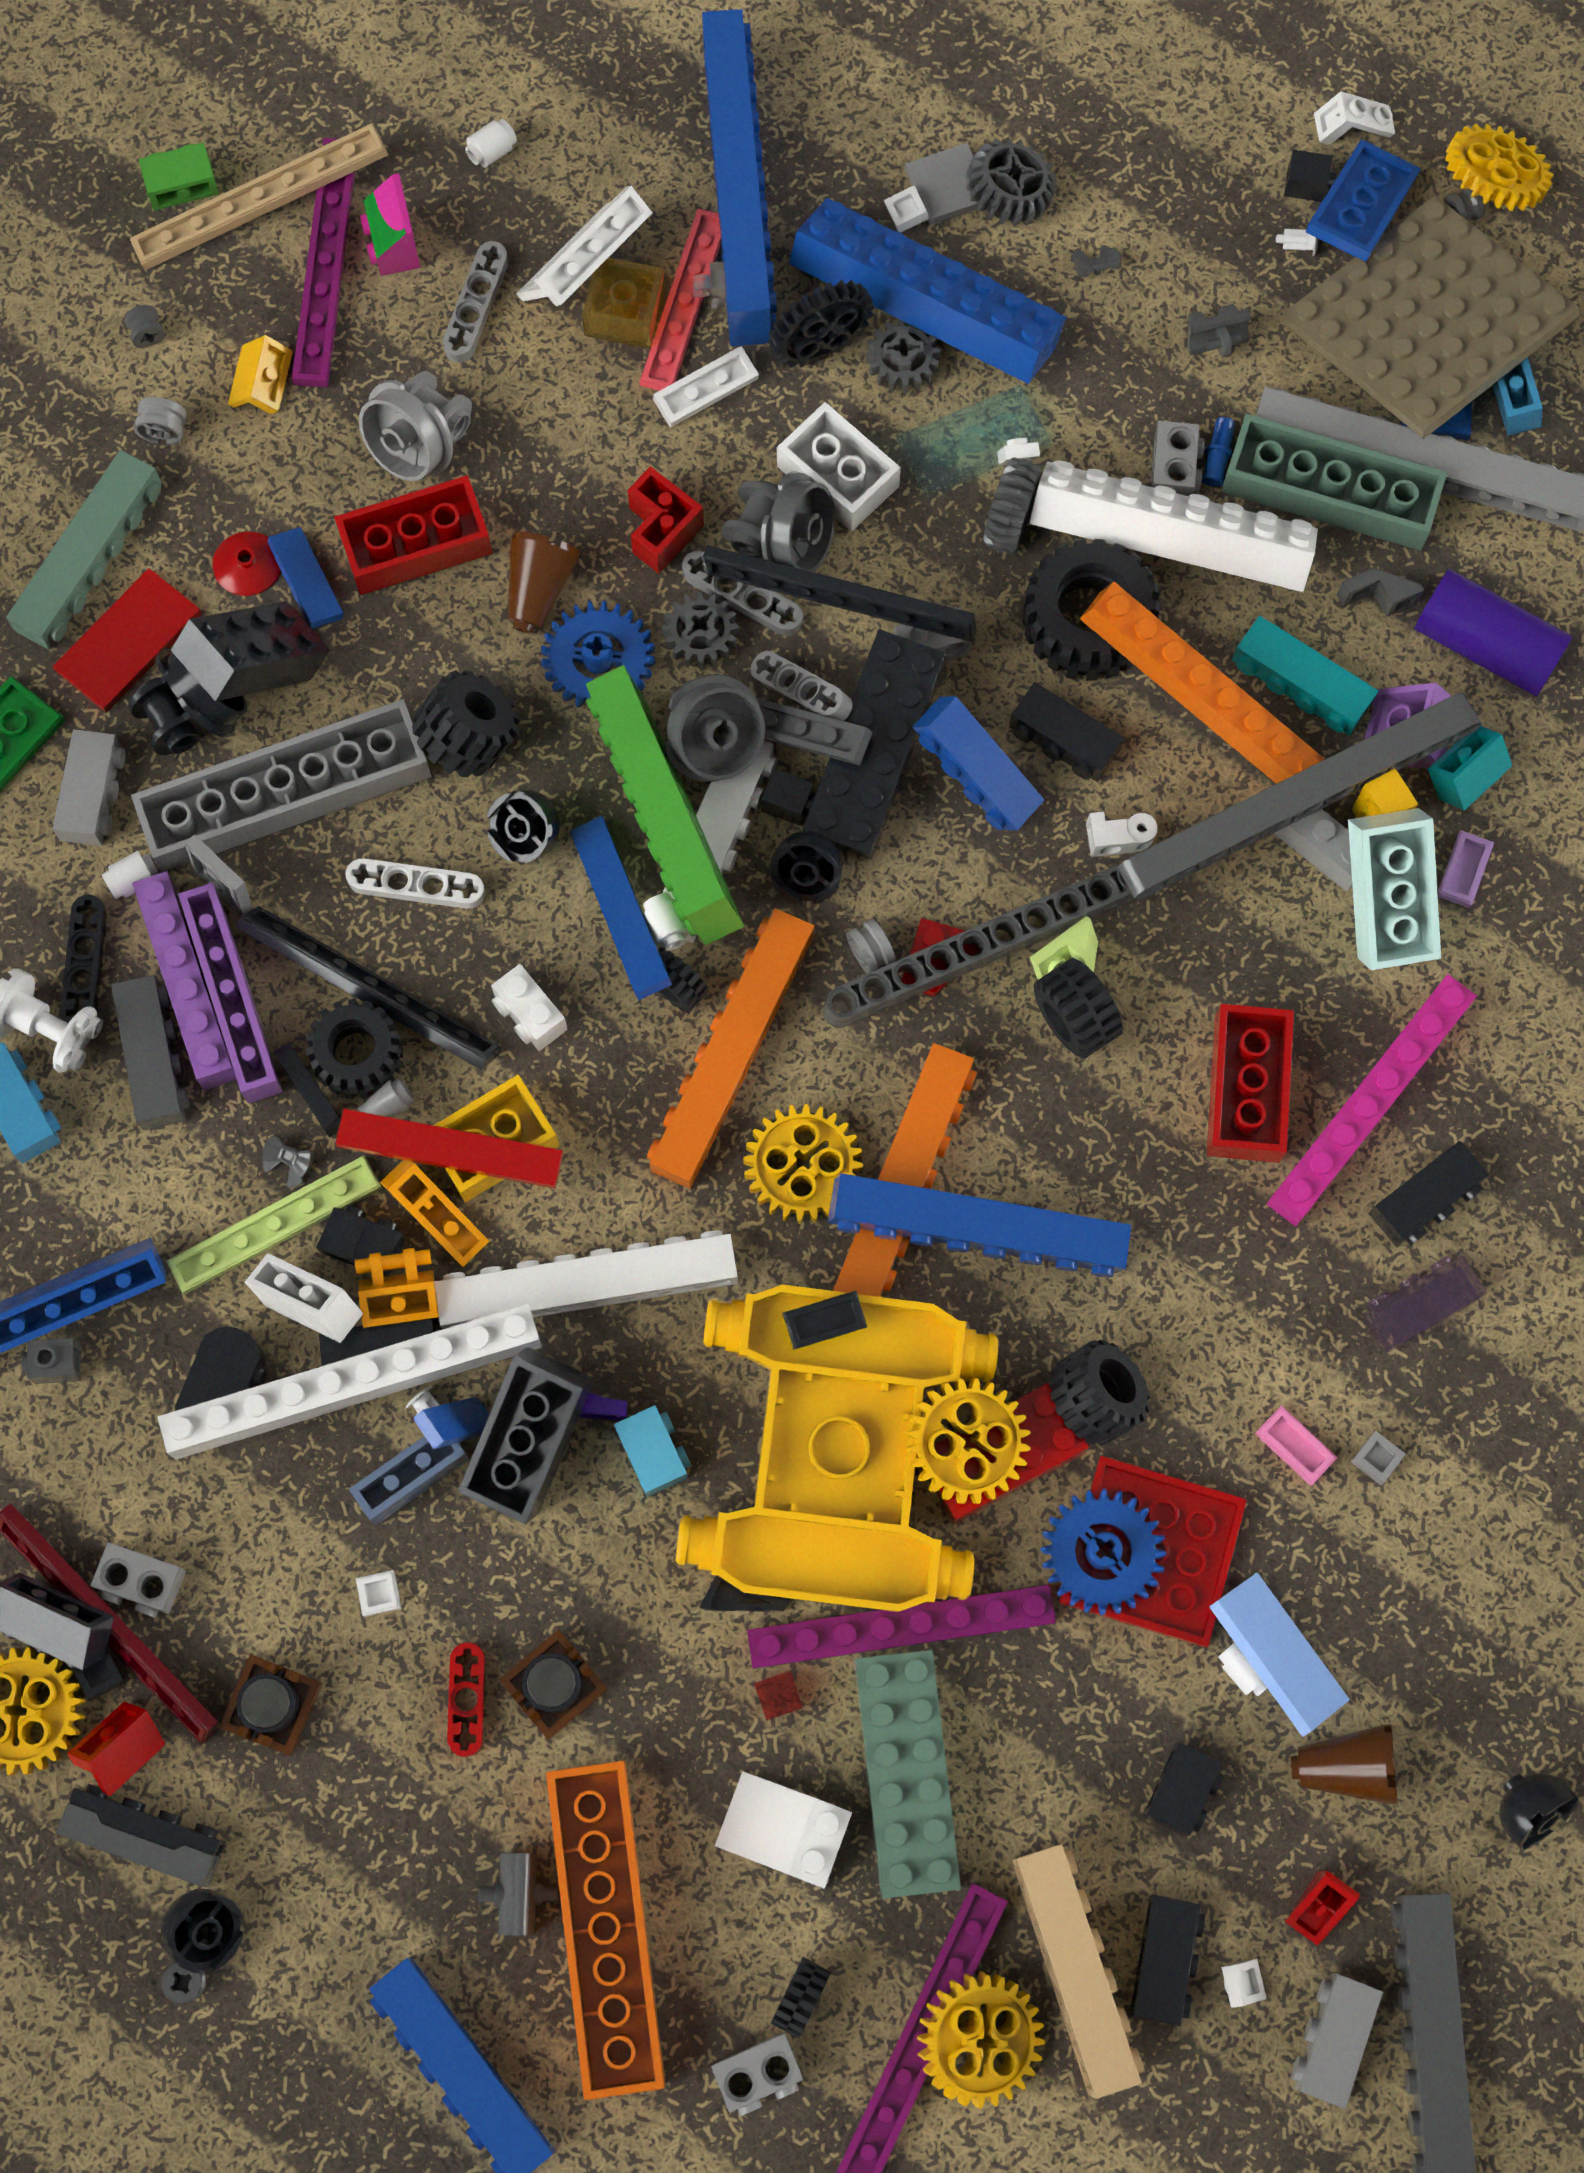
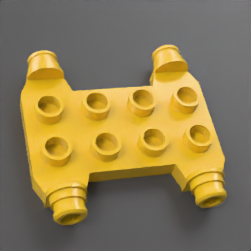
[675,1284,998,1612]

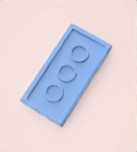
[1209,1572,1350,1736]

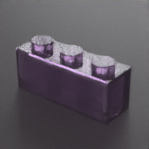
[1362,1255,1487,1354]

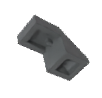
[1337,568,1424,617]

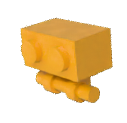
[355,1248,438,1328]

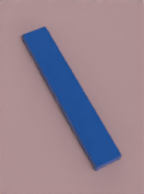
[570,816,672,1000]

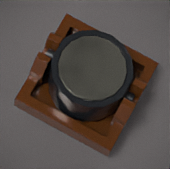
[499,1629,608,1741]
[219,1654,323,1756]

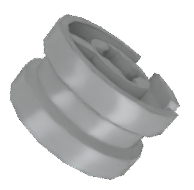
[134,397,187,445]
[846,919,896,974]

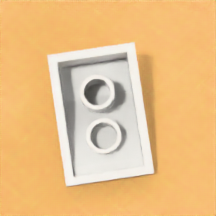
[715,1771,852,1889]

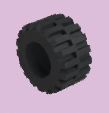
[1033,958,1123,1059]
[306,999,403,1099]
[1049,1339,1150,1445]

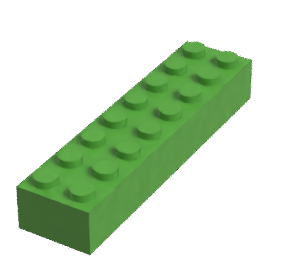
[586,665,745,946]

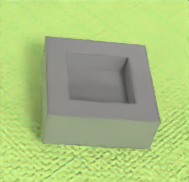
[1351,1430,1406,1485]

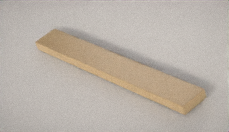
[129,123,388,271]

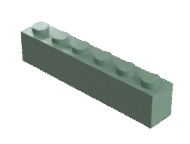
[6,450,162,650]

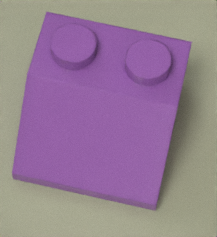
[1364,683,1451,768]

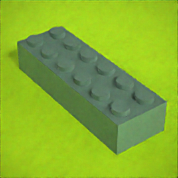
[1221,413,1447,551]
[854,1650,961,1899]

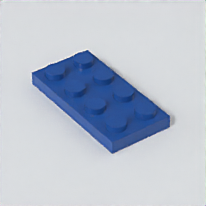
[1306,139,1421,262]

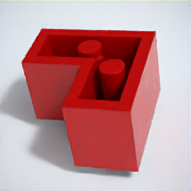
[627,466,704,574]

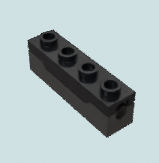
[56,1783,226,1887]

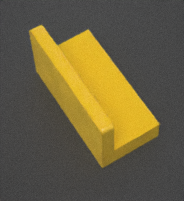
[228,335,293,414]

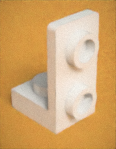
[1314,91,1395,144]

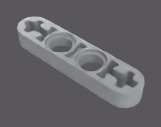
[443,241,508,363]
[682,551,803,636]
[750,651,853,721]

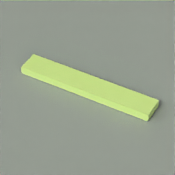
[166,1155,383,1295]

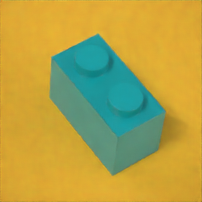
[1428,726,1513,811]

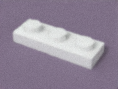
[653,346,759,428]

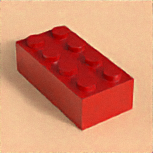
[334,475,493,595]
[1206,1004,1294,1163]
[921,1382,1089,1525]

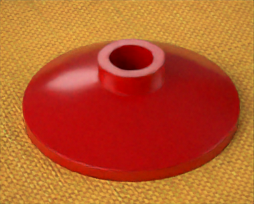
[212,531,281,596]

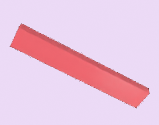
[639,208,721,391]

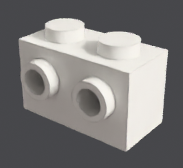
[491,964,568,1051]

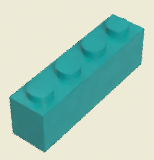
[1232,615,1379,736]

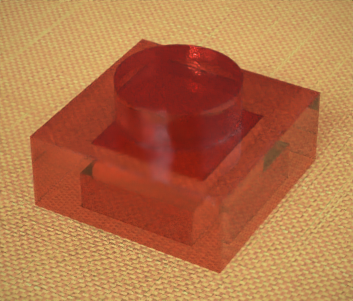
[754,1670,803,1721]

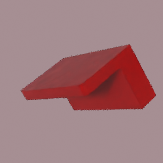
[67,1701,165,1796]

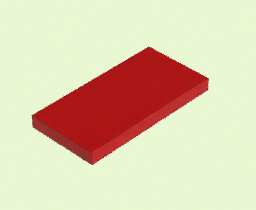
[52,568,202,713]

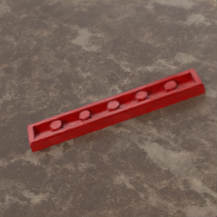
[335,1109,564,1189]

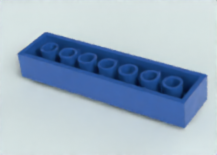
[789,198,1066,384]

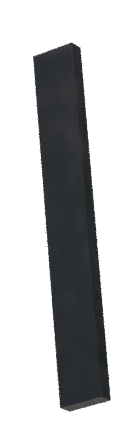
[703,545,977,642]
[236,906,501,1070]

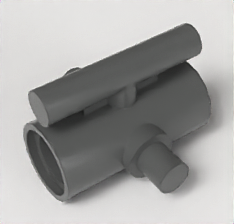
[478,1853,558,1936]

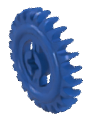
[540,600,656,707]
[1040,1488,1167,1616]

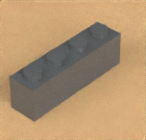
[111,975,190,1131]

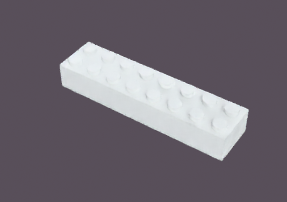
[1029,460,1318,592]

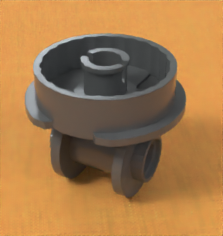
[721,472,835,572]
[664,674,765,782]

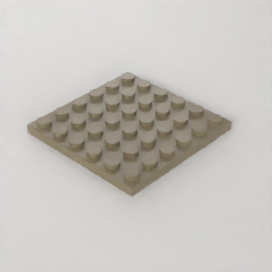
[1282,195,1580,439]

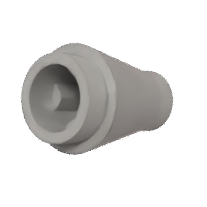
[358,1077,415,1117]

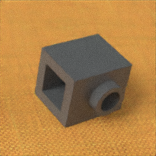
[22,1338,81,1384]

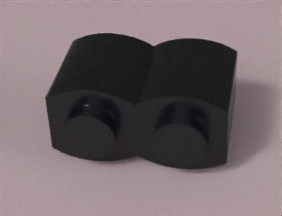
[316,1205,406,1277]

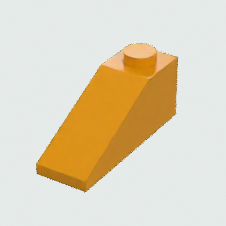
[380,1160,489,1267]

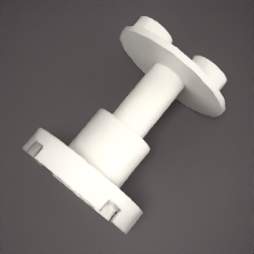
[0,968,103,1073]

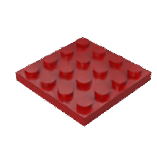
[1059,1455,1247,1648]

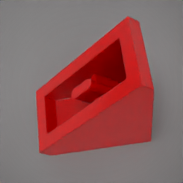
[1285,1871,1360,1946]

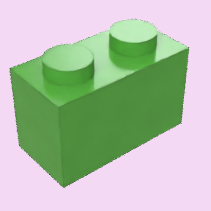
[138,142,219,211]

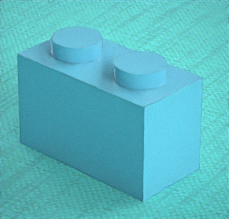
[614,1405,691,1498]

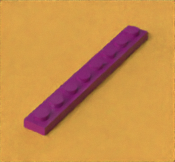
[292,138,355,388]
[747,1585,1056,1669]
[836,1883,1008,2173]

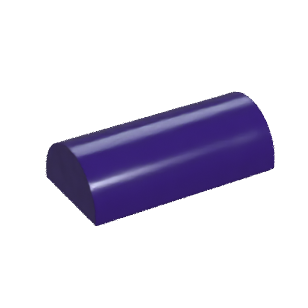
[1414,568,1573,697]

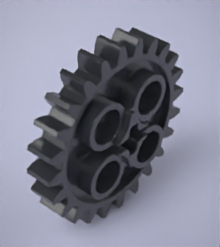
[768,280,875,368]

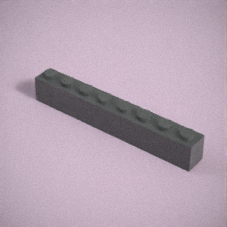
[1391,1894,1476,2173]

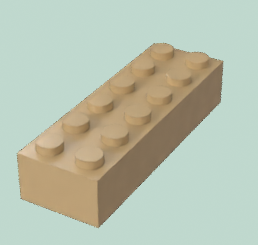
[1011,1844,1145,2099]

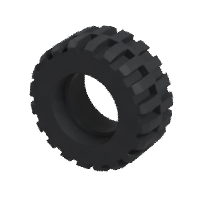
[1022,539,1160,681]

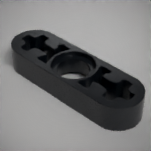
[273,1042,341,1138]

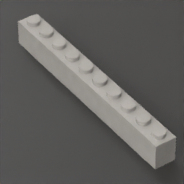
[1256,387,1584,532]

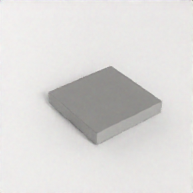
[905,143,979,226]
[185,834,253,917]

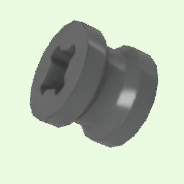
[1444,188,1485,220]
[124,305,165,348]
[162,1963,206,2003]

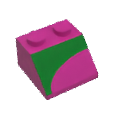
[360,173,420,276]

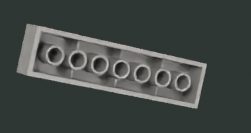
[131,699,432,873]

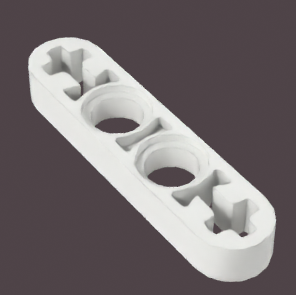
[346,858,485,909]

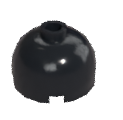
[487,790,560,863]
[770,831,843,904]
[1499,1773,1580,1850]
[161,1889,243,1973]

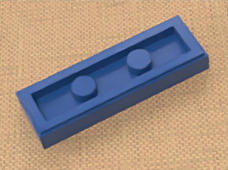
[268,527,343,629]
[413,1396,489,1449]

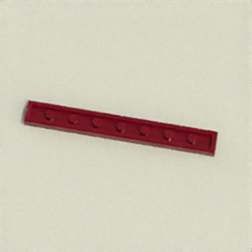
[0,1503,218,1744]

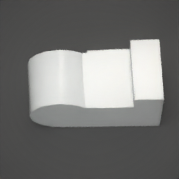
[1086,812,1158,857]

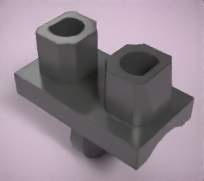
[1187,304,1250,358]

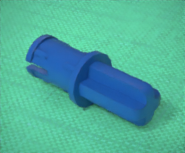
[1201,417,1235,487]

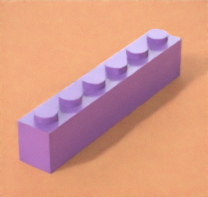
[132,871,237,1091]
[178,882,283,1104]

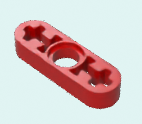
[447,1642,486,1757]

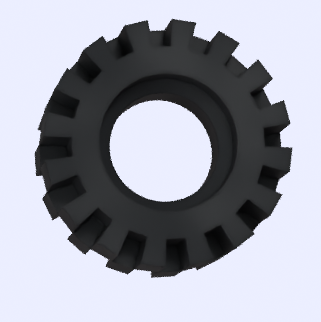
[658,948,709,1013]
[770,1957,831,2038]

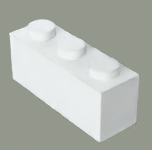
[245,1253,363,1343]

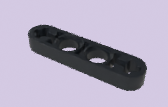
[60,894,107,1023]

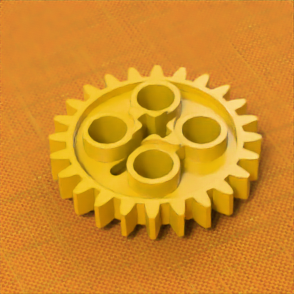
[1445,124,1553,211]
[743,1104,863,1224]
[905,1378,1031,1504]
[0,1647,86,1775]
[917,1972,1045,2109]

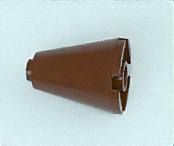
[508,531,580,634]
[1291,1724,1398,1804]

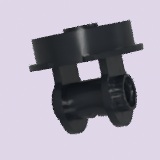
[128,648,247,755]

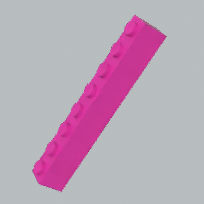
[1267,974,1477,1227]

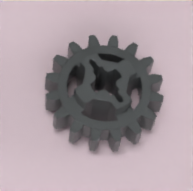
[866,319,941,393]
[662,592,739,669]

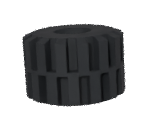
[412,670,520,777]

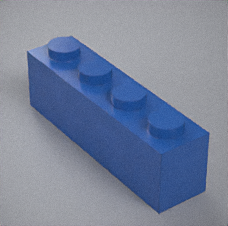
[912,696,1044,831]

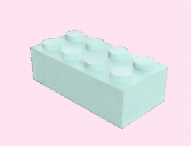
[1348,808,1441,970]

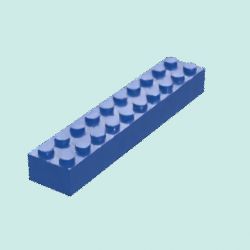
[702,9,777,346]

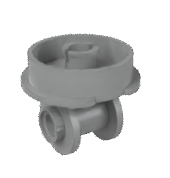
[359,371,472,481]

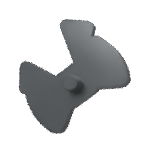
[1071,245,1121,277]
[262,1135,314,1188]

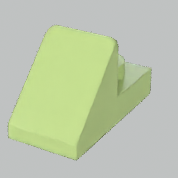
[1030,916,1098,979]

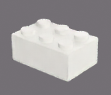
[777,402,901,532]

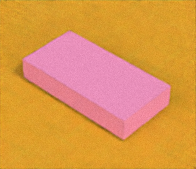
[1255,1405,1338,1486]

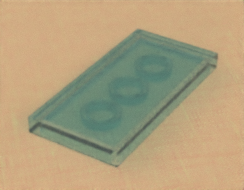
[897,385,1051,498]

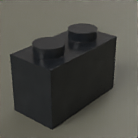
[1143,1742,1224,1837]

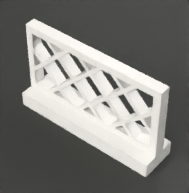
[516,186,652,306]

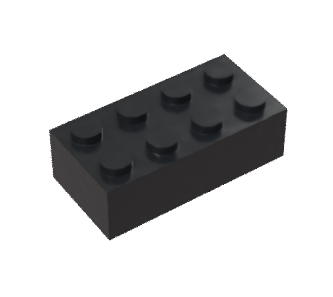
[171,601,330,701]
[458,1347,595,1525]

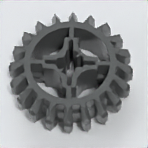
[966,137,1057,227]
[983,457,1042,554]

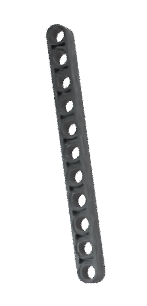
[1118,692,1481,900]
[823,863,1135,1028]

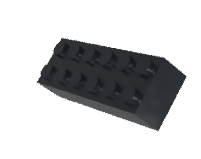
[803,629,947,860]

